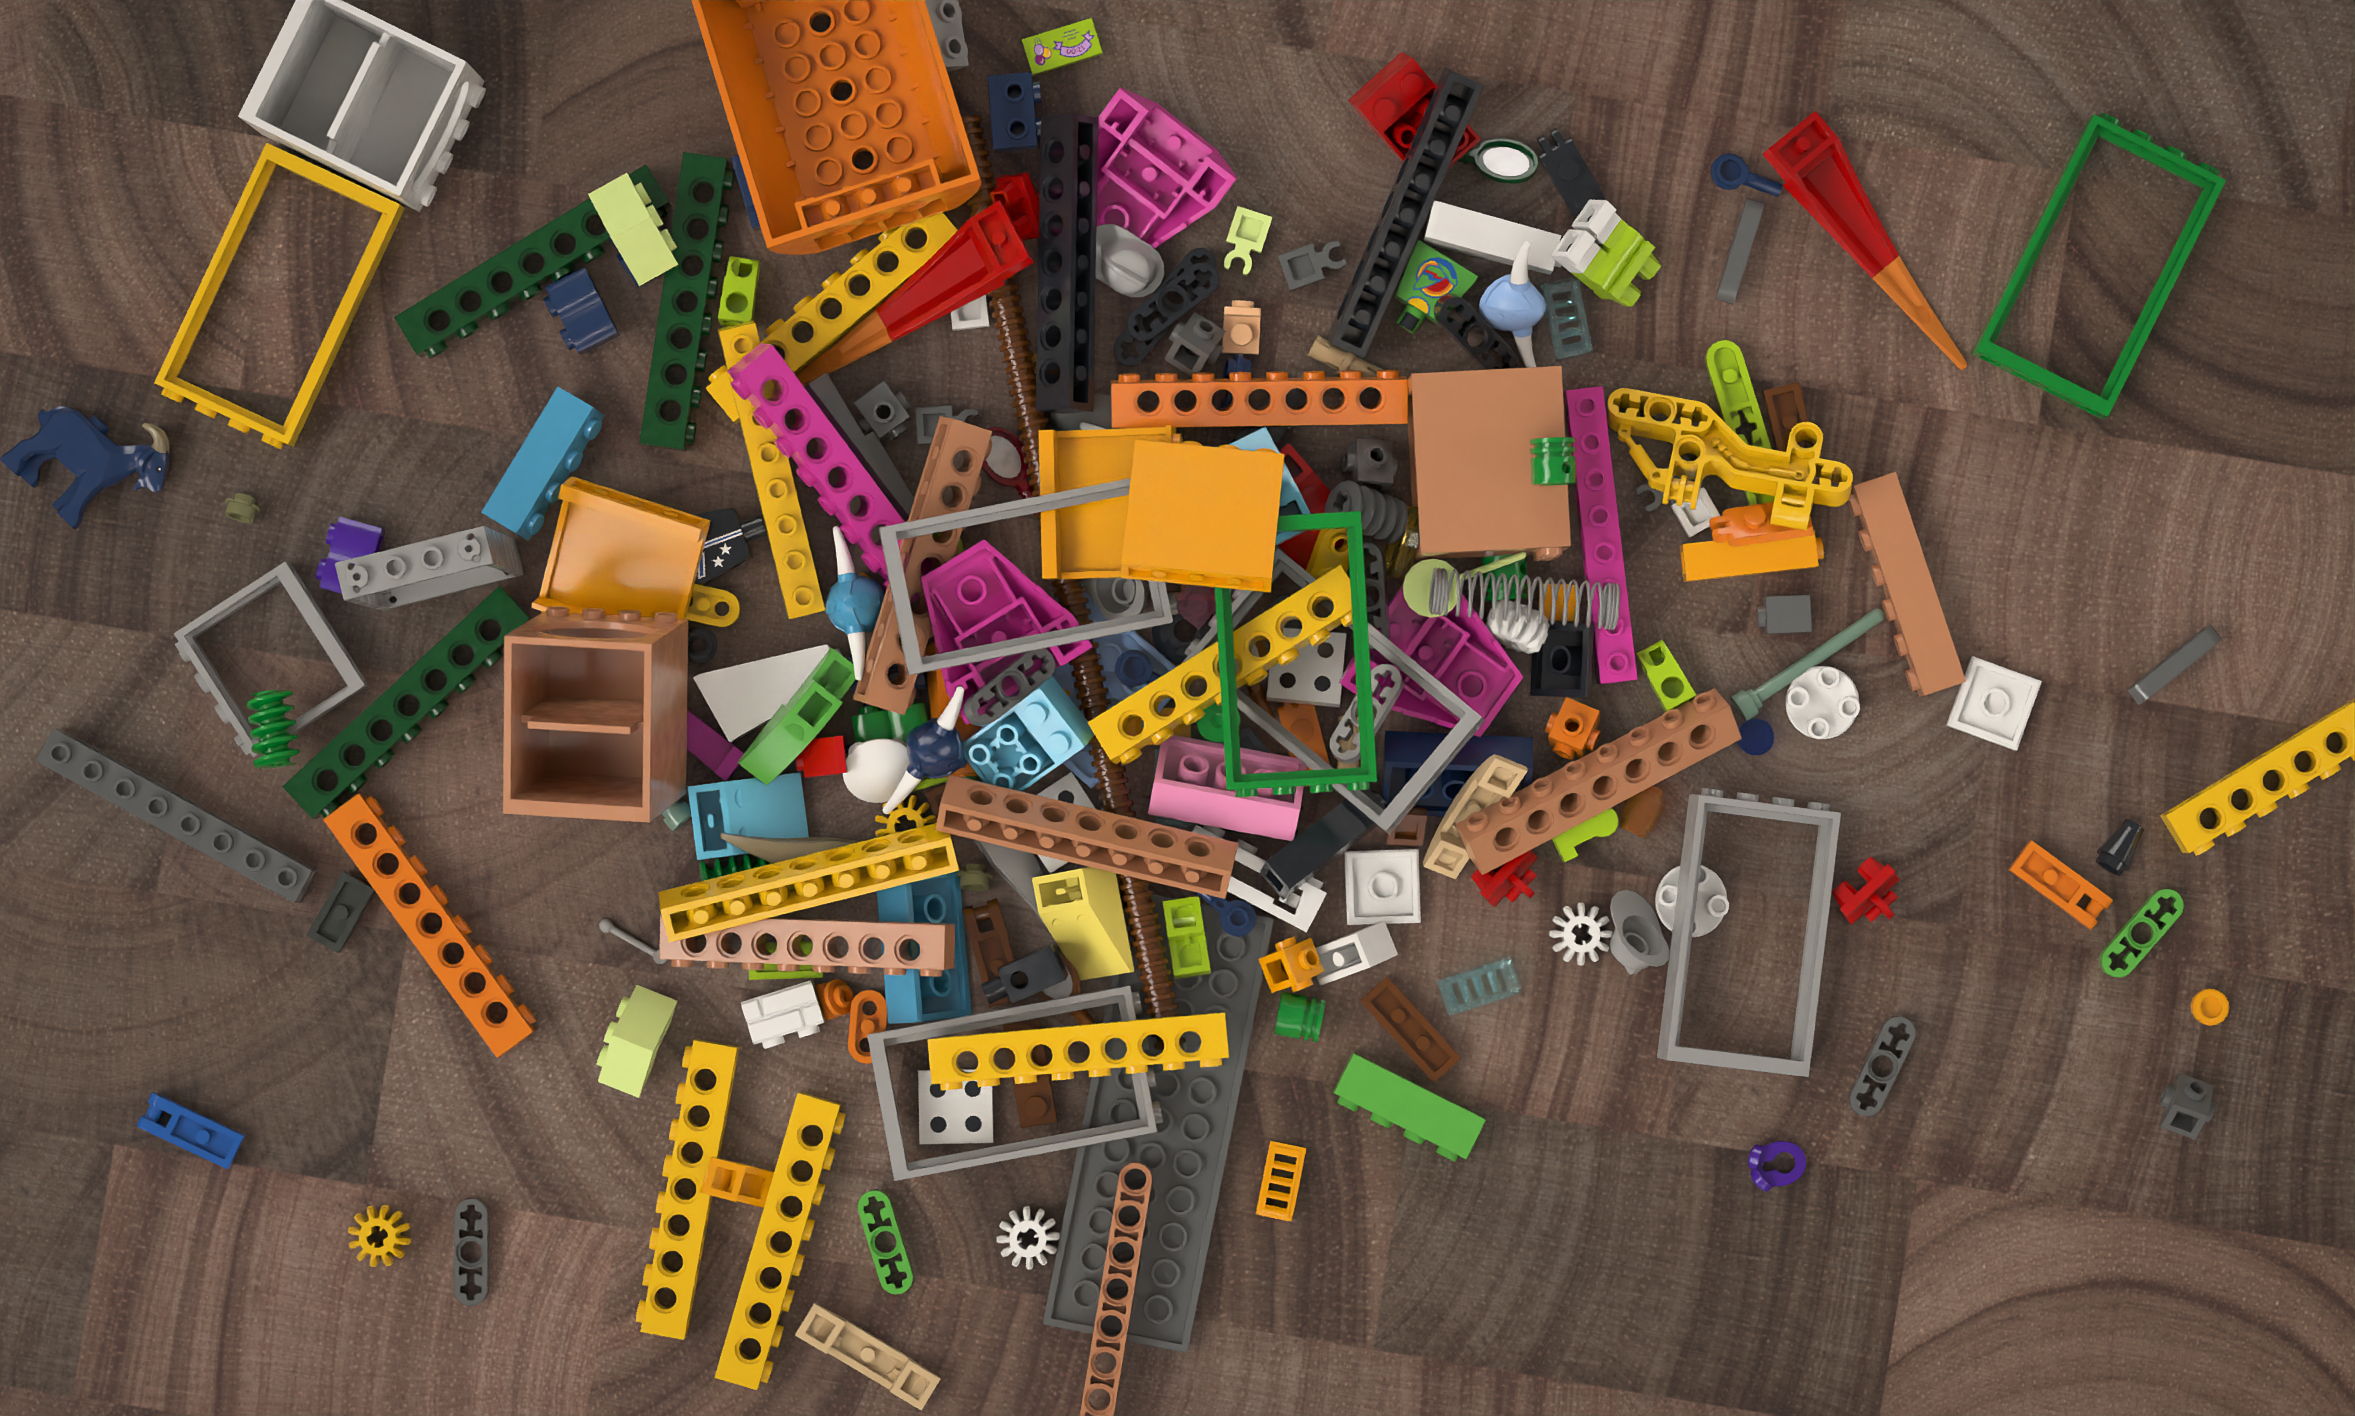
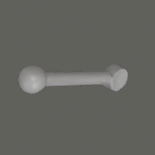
[599,918,667,964]

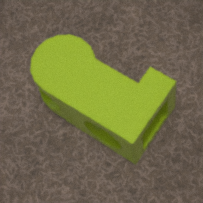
[718,256,760,327]
[1636,640,1696,712]
[1552,808,1618,862]

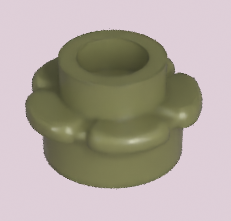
[225,493,260,524]
[957,864,993,892]

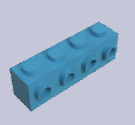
[481,387,605,541]

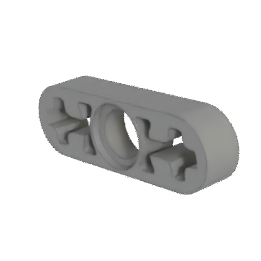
[1330,664,1404,764]

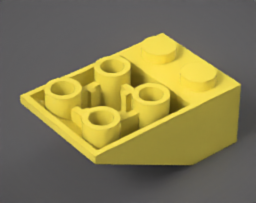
[1032,867,1134,981]

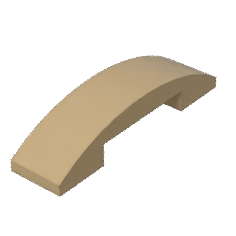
[1423,754,1527,879]
[795,1303,940,1411]

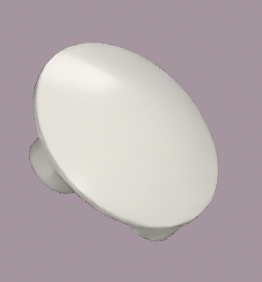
[1786,666,1860,739]
[843,738,909,803]
[1655,865,1729,937]

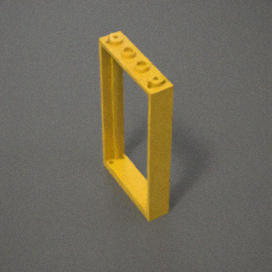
[154,143,405,449]

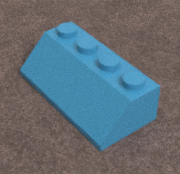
[876,871,972,1024]

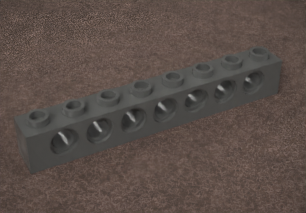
[35,728,319,903]

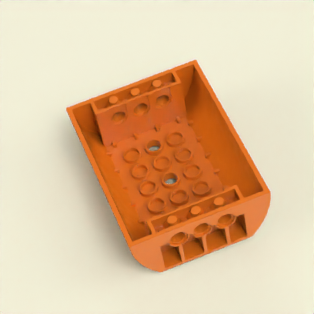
[691,0,981,255]

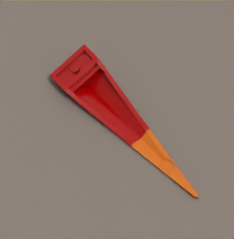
[1762,110,1967,370]
[796,200,1034,386]

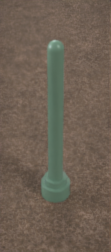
[1730,608,1885,722]

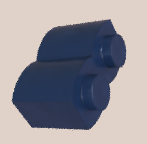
[543,267,620,355]

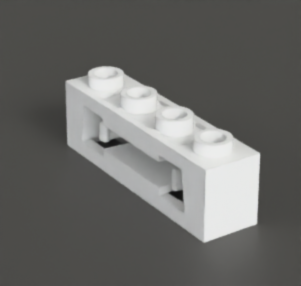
[1192,825,1327,932]

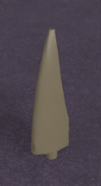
[720,833,861,864]

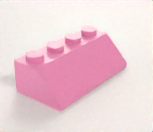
[1148,735,1307,841]

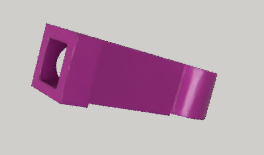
[687,709,745,782]

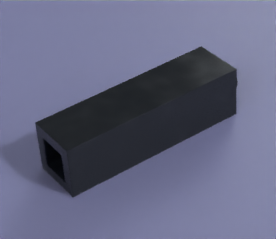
[1260,789,1386,900]

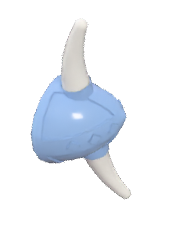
[1479,241,1546,368]

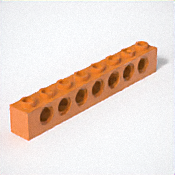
[1111,370,1408,428]
[323,793,537,1058]

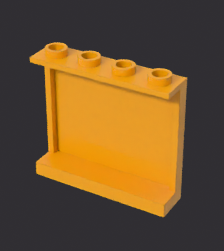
[1038,425,1183,580]
[1121,437,1284,592]
[531,476,711,619]

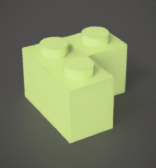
[588,173,678,286]
[596,985,677,1098]

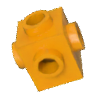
[1258,936,1325,993]

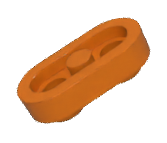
[848,990,888,1064]

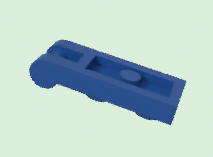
[136,1092,246,1169]

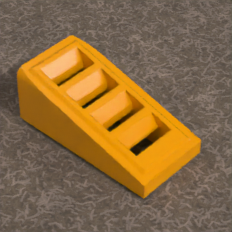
[1255,1140,1306,1222]

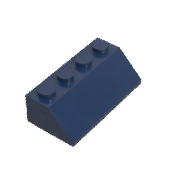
[1381,731,1533,817]

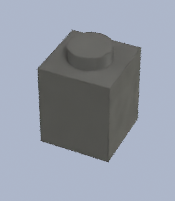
[1756,595,1812,635]

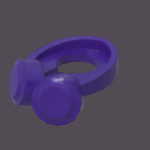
[1748,1141,1806,1192]

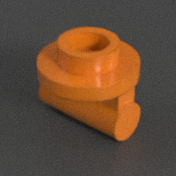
[815,979,854,1020]

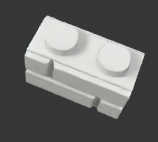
[741,980,826,1049]

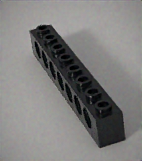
[1327,67,1484,358]
[1036,113,1099,414]

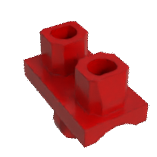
[990,172,1040,240]
[1471,850,1538,907]
[1832,857,1900,925]

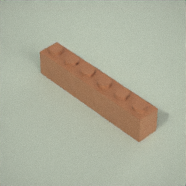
[1848,472,1966,697]

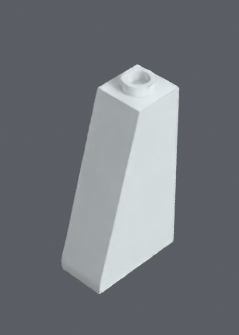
[1423,201,1561,275]
[693,644,843,742]

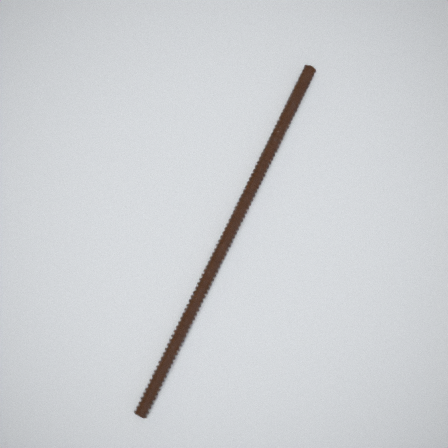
[961,115,1187,1050]

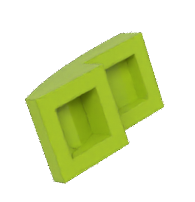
[1162,896,1211,979]

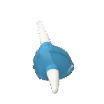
[825,526,886,681]

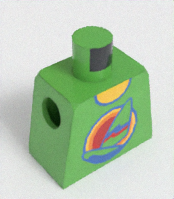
[1394,240,1478,334]

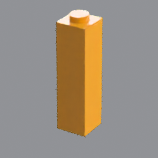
[1679,530,1824,582]

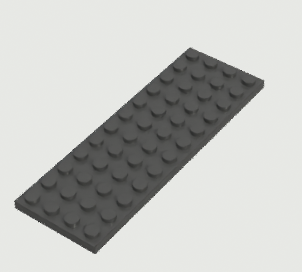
[1043,894,1274,1353]

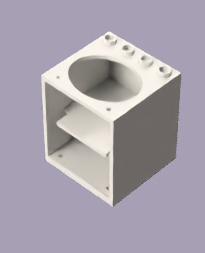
[238,0,486,212]

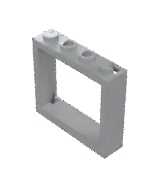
[173,561,370,758]

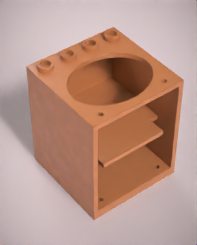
[1408,366,1571,561]
[503,606,688,823]

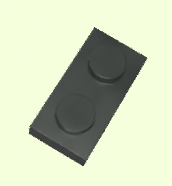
[307,871,375,953]

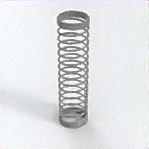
[1429,567,1620,630]

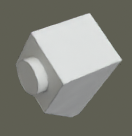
[1316,921,1398,986]

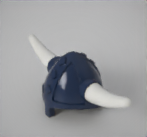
[883,686,968,814]

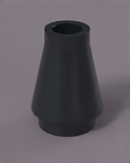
[2095,819,2144,876]

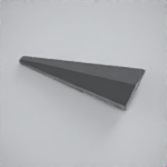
[803,373,914,521]

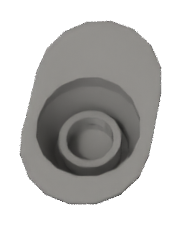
[1096,224,1164,297]
[1081,578,1150,620]
[1609,890,1670,975]

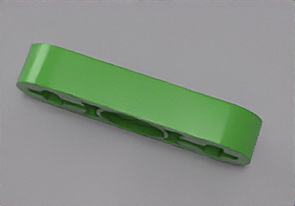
[2099,889,2184,978]
[858,1189,914,1294]

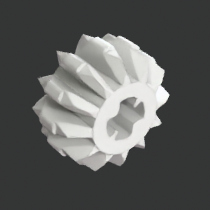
[1486,600,1550,654]
[1549,903,1613,965]
[997,1206,1060,1269]

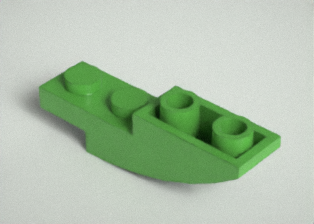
[737,648,856,785]

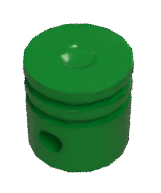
[1530,437,1577,486]
[1482,554,1528,602]
[1196,702,1240,743]
[1274,991,1326,1043]

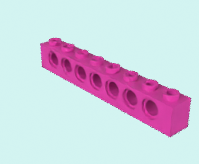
[727,343,931,604]
[1563,386,1637,685]

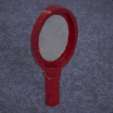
[982,427,1039,518]

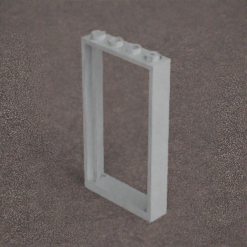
[879,478,1178,676]
[335,526,525,611]
[1183,548,1485,835]
[1657,788,1841,1077]
[867,985,1163,1181]

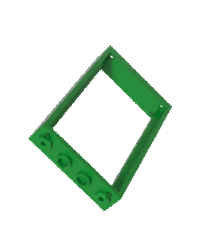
[1971,113,2226,419]
[1215,511,1377,797]

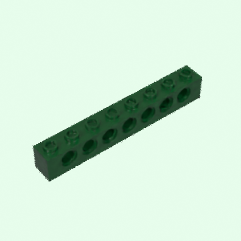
[639,152,735,452]
[394,164,672,359]
[282,586,532,819]

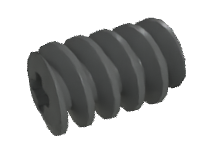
[1325,480,1408,544]

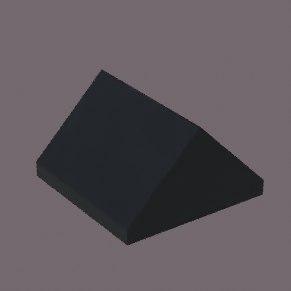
[1530,623,1594,699]

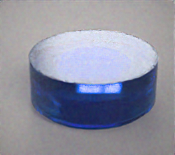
[1737,719,1774,756]

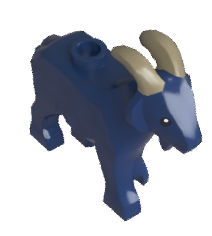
[0,406,170,529]

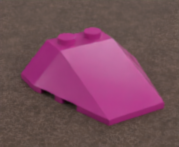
[1097,87,1238,249]
[920,539,1092,725]
[1339,585,1523,737]

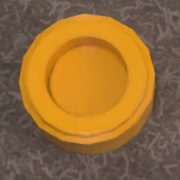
[2190,989,2229,1026]

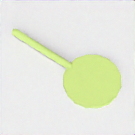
[1402,552,1526,618]

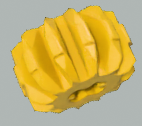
[875,795,937,837]
[348,1204,411,1267]

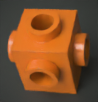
[1545,697,1601,760]

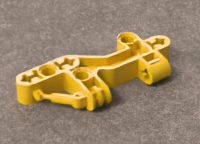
[1607,388,1853,531]

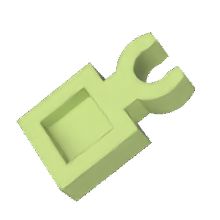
[1224,206,1272,276]

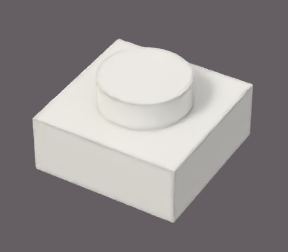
[951,295,990,331]
[1671,487,1720,538]

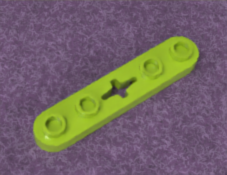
[1705,340,1775,506]

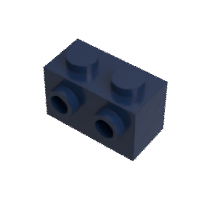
[987,72,1042,153]

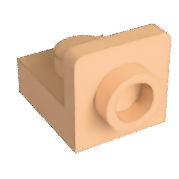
[1222,300,1261,355]

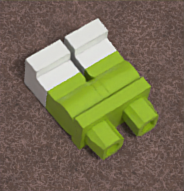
[1550,199,1661,307]

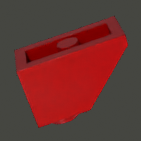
[796,736,848,778]

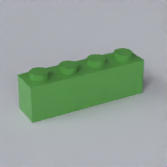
[1333,1052,1486,1162]

